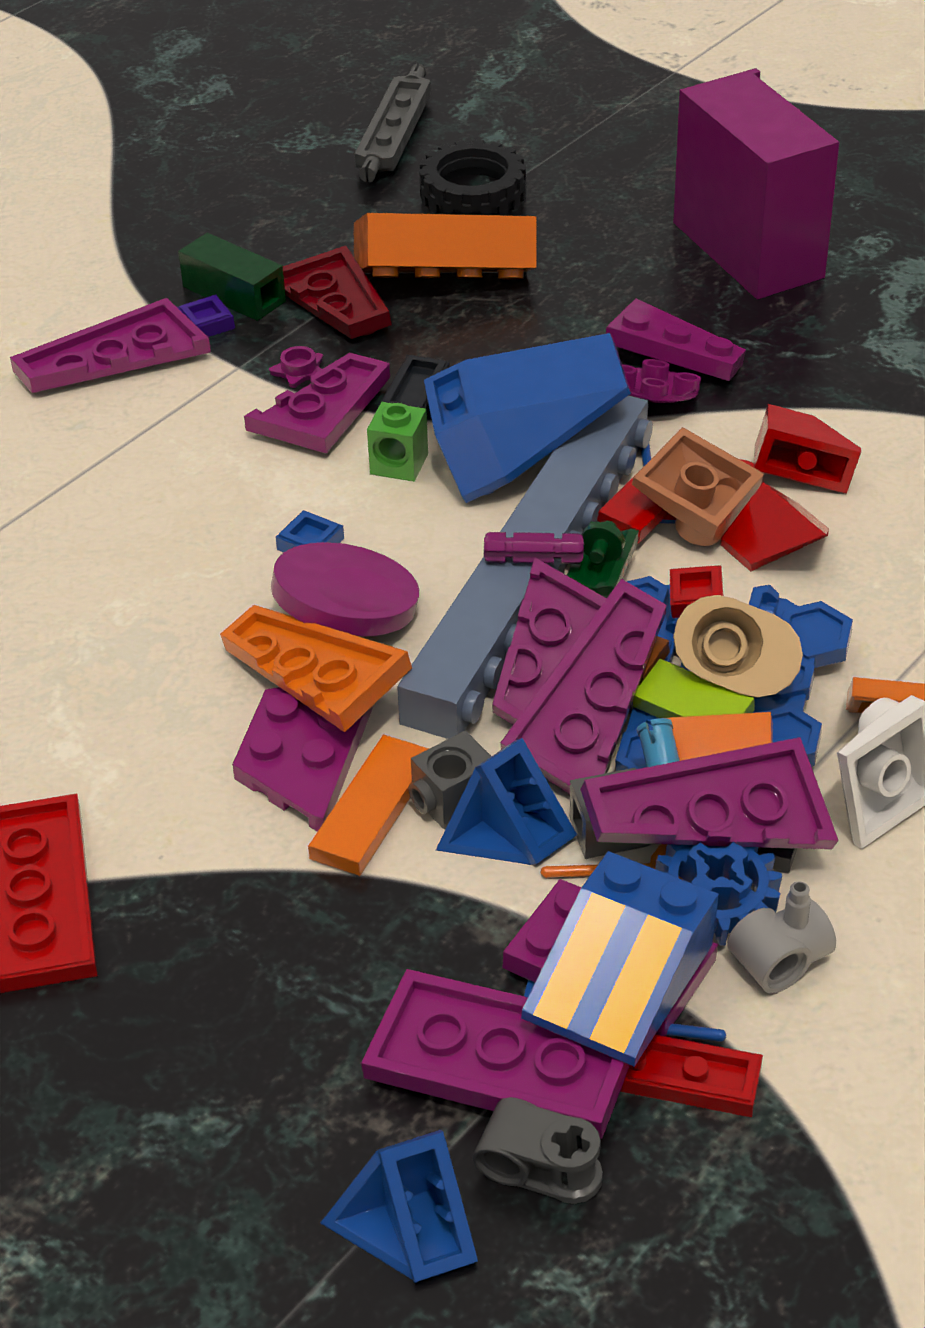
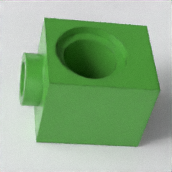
[367,402,428,482]

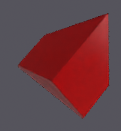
[720,482,829,572]

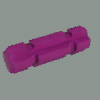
[483,532,584,564]

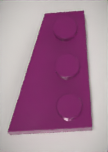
[605,298,746,381]
[492,557,607,725]

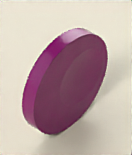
[271,542,419,636]

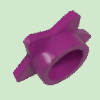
[269,346,323,388]

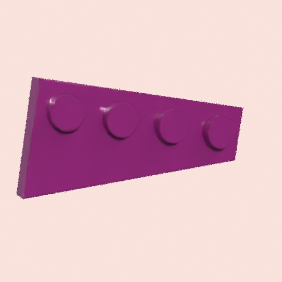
[10,298,211,393]
[580,737,839,850]

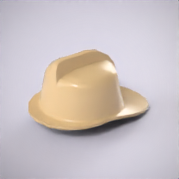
[673,595,803,698]

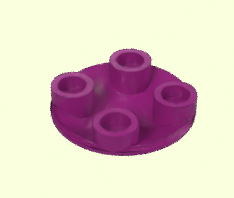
[622,359,701,403]

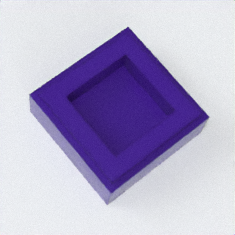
[177,295,235,337]

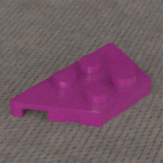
[232,687,374,832]

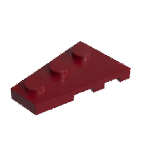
[283,245,392,339]

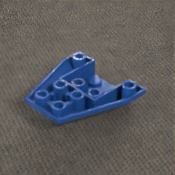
[424,333,631,503]

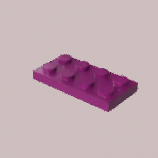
[361,969,630,1139]

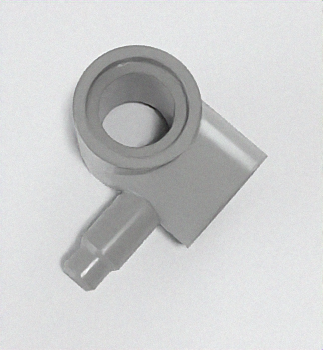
[727,882,836,993]

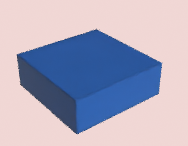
[275,510,344,553]

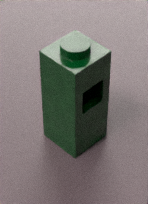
[178,232,286,321]

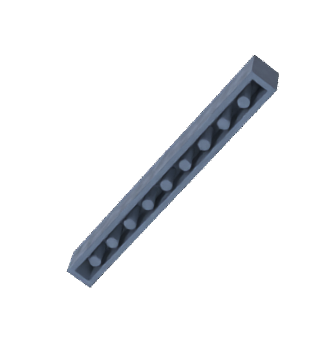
[397,396,653,739]

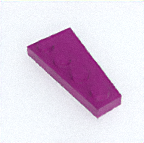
[500,579,667,794]

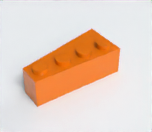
[354,213,537,280]

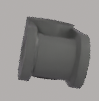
[472,1097,603,1204]

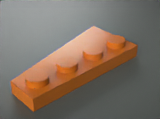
[220,605,412,732]

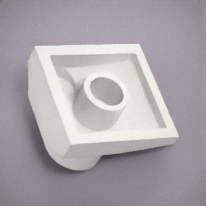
[837,695,925,849]

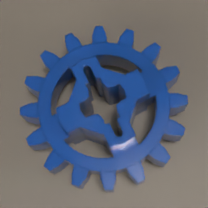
[655,842,782,946]

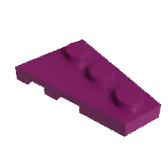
[244,353,390,454]

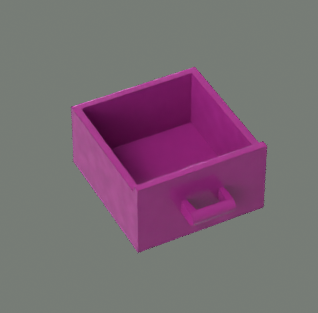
[673,68,839,299]

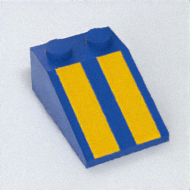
[521,851,719,1067]

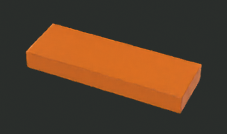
[308,734,429,876]

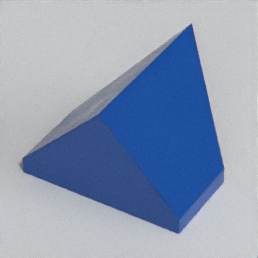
[435,738,577,865]
[320,1130,478,1282]

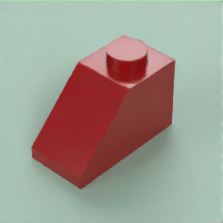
[754,404,861,494]

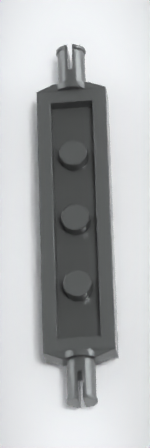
[355,64,431,182]

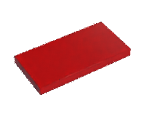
[0,793,98,993]

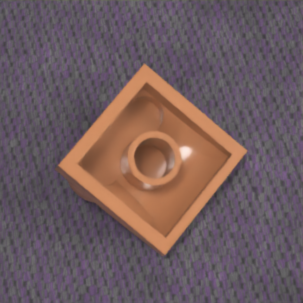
[632,427,764,546]

